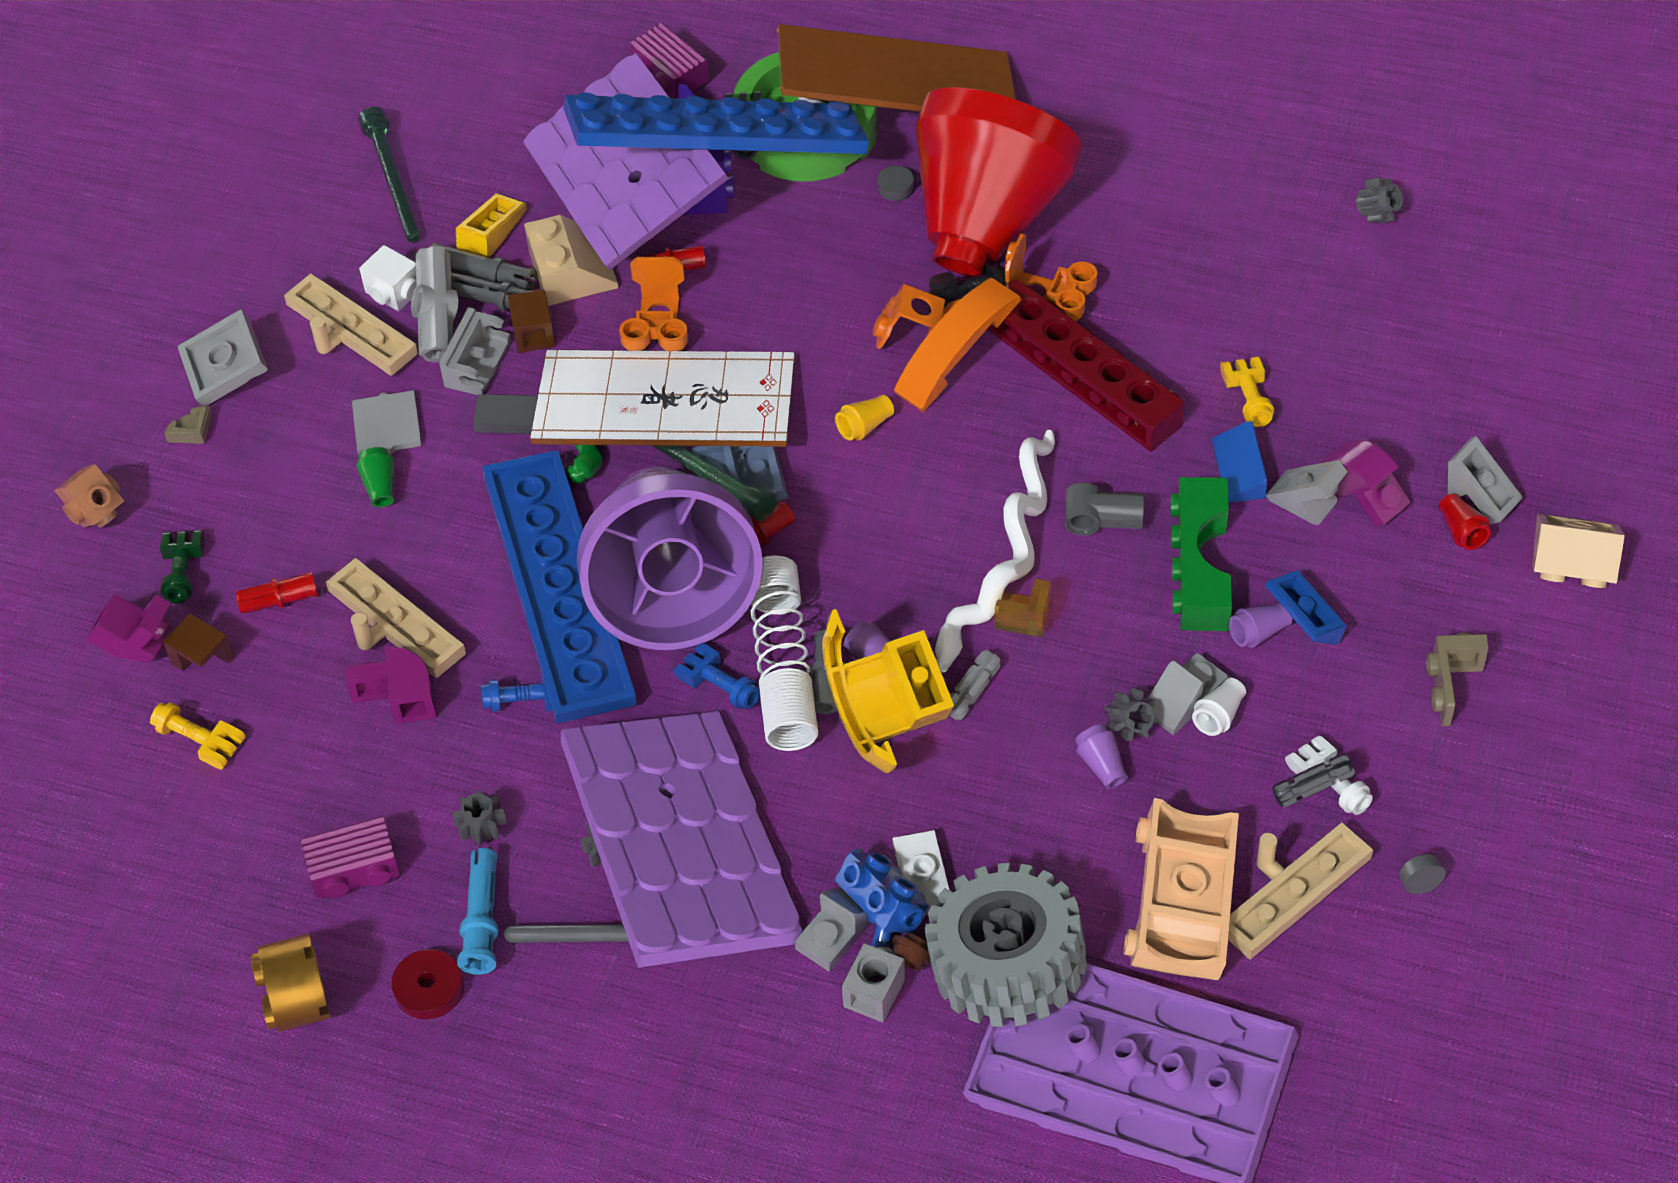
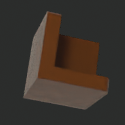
[508,289,555,353]
[163,614,234,672]

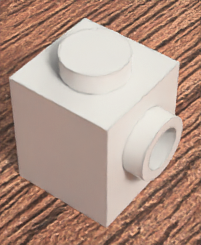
[359,245,417,312]

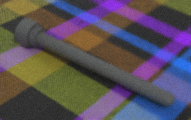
[504,924,629,943]

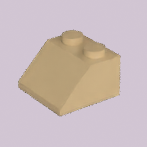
[524,215,618,306]
[1532,513,1625,588]

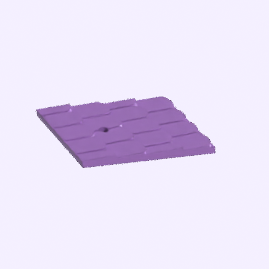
[523,53,729,270]
[561,711,802,968]
[963,963,1299,1183]

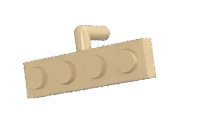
[284,273,418,376]
[326,558,466,679]
[1228,822,1373,960]

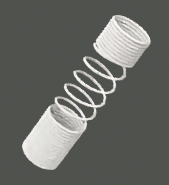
[751,555,818,751]

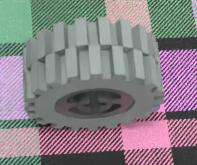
[925,863,1087,1027]

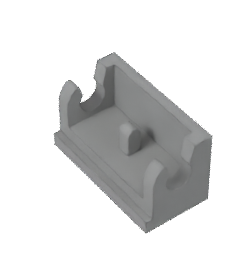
[439,307,511,395]

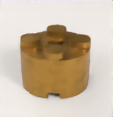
[250,933,331,1032]

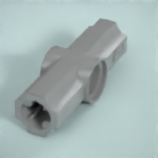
[411,246,458,362]

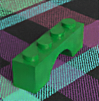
[1170,477,1232,631]

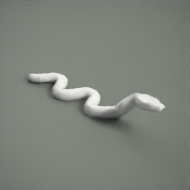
[935,430,1055,672]

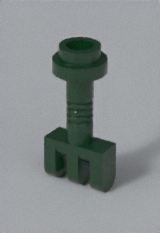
[160,530,204,604]

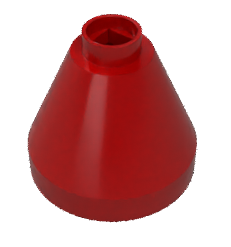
[916,87,1083,277]

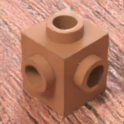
[54,464,124,528]

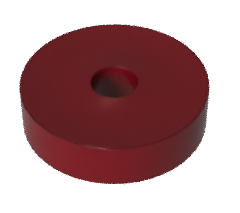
[392,949,464,1019]

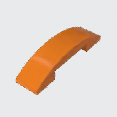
[894,277,1021,413]

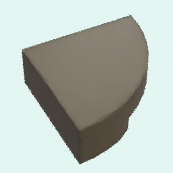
[164,406,212,444]

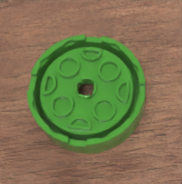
[733,52,878,182]

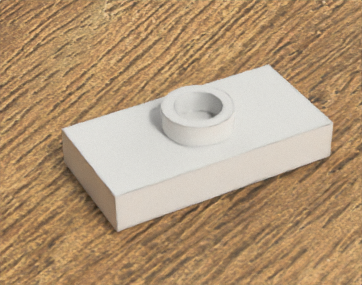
[892,830,949,916]

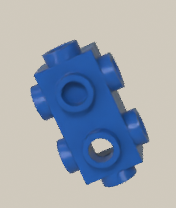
[835,849,929,948]

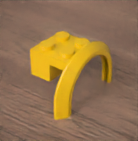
[822,609,954,773]

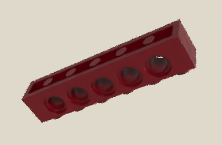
[987,279,1185,452]

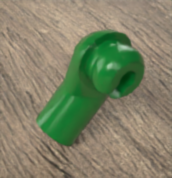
[567,445,603,484]

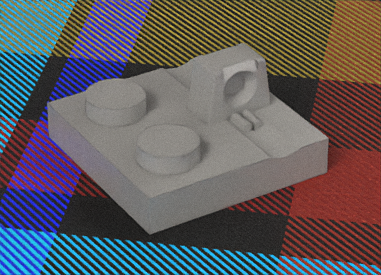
[177,309,268,406]

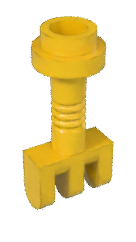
[1220,356,1274,427]
[150,702,246,770]

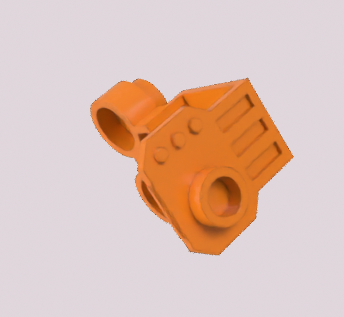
[1005,233,1097,322]
[619,257,688,351]
[873,284,962,360]

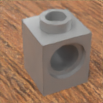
[842,943,905,1023]

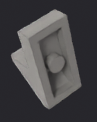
[1448,436,1523,525]
[1265,460,1348,525]
[1148,653,1229,736]
[795,887,871,972]

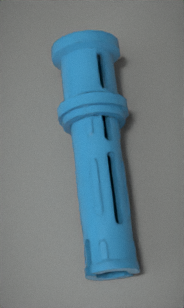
[457,848,498,975]

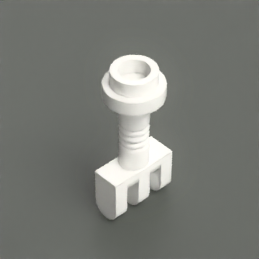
[1285,736,1373,815]

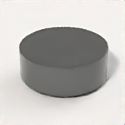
[877,165,914,201]
[1399,854,1446,894]

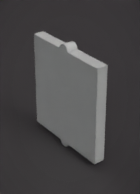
[352,390,422,456]

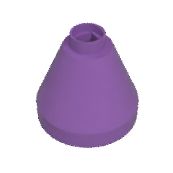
[577,466,762,650]

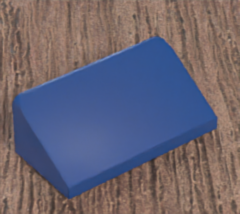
[1211,421,1267,503]
[1265,570,1347,645]

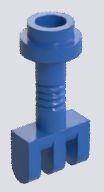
[672,643,760,709]
[480,674,552,712]

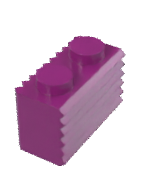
[630,22,710,99]
[300,815,400,899]

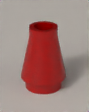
[1439,493,1491,550]

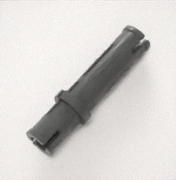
[431,242,537,291]
[451,272,530,312]

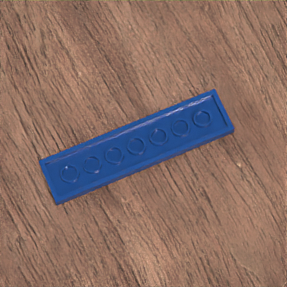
[563,92,869,154]
[482,450,636,724]

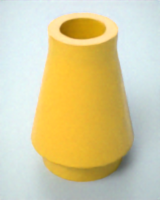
[835,395,894,441]

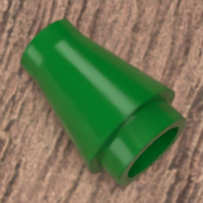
[356,447,395,508]

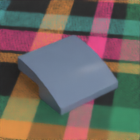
[692,446,789,509]

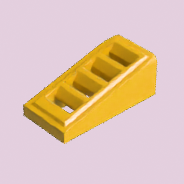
[456,193,527,258]

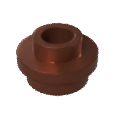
[892,932,931,971]

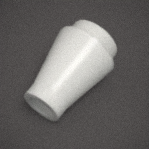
[1192,678,1246,736]

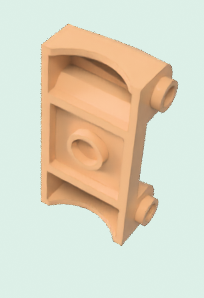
[1123,798,1239,981]

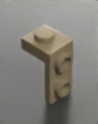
[1426,633,1489,726]

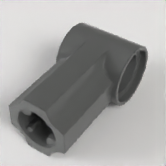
[1065,482,1144,536]

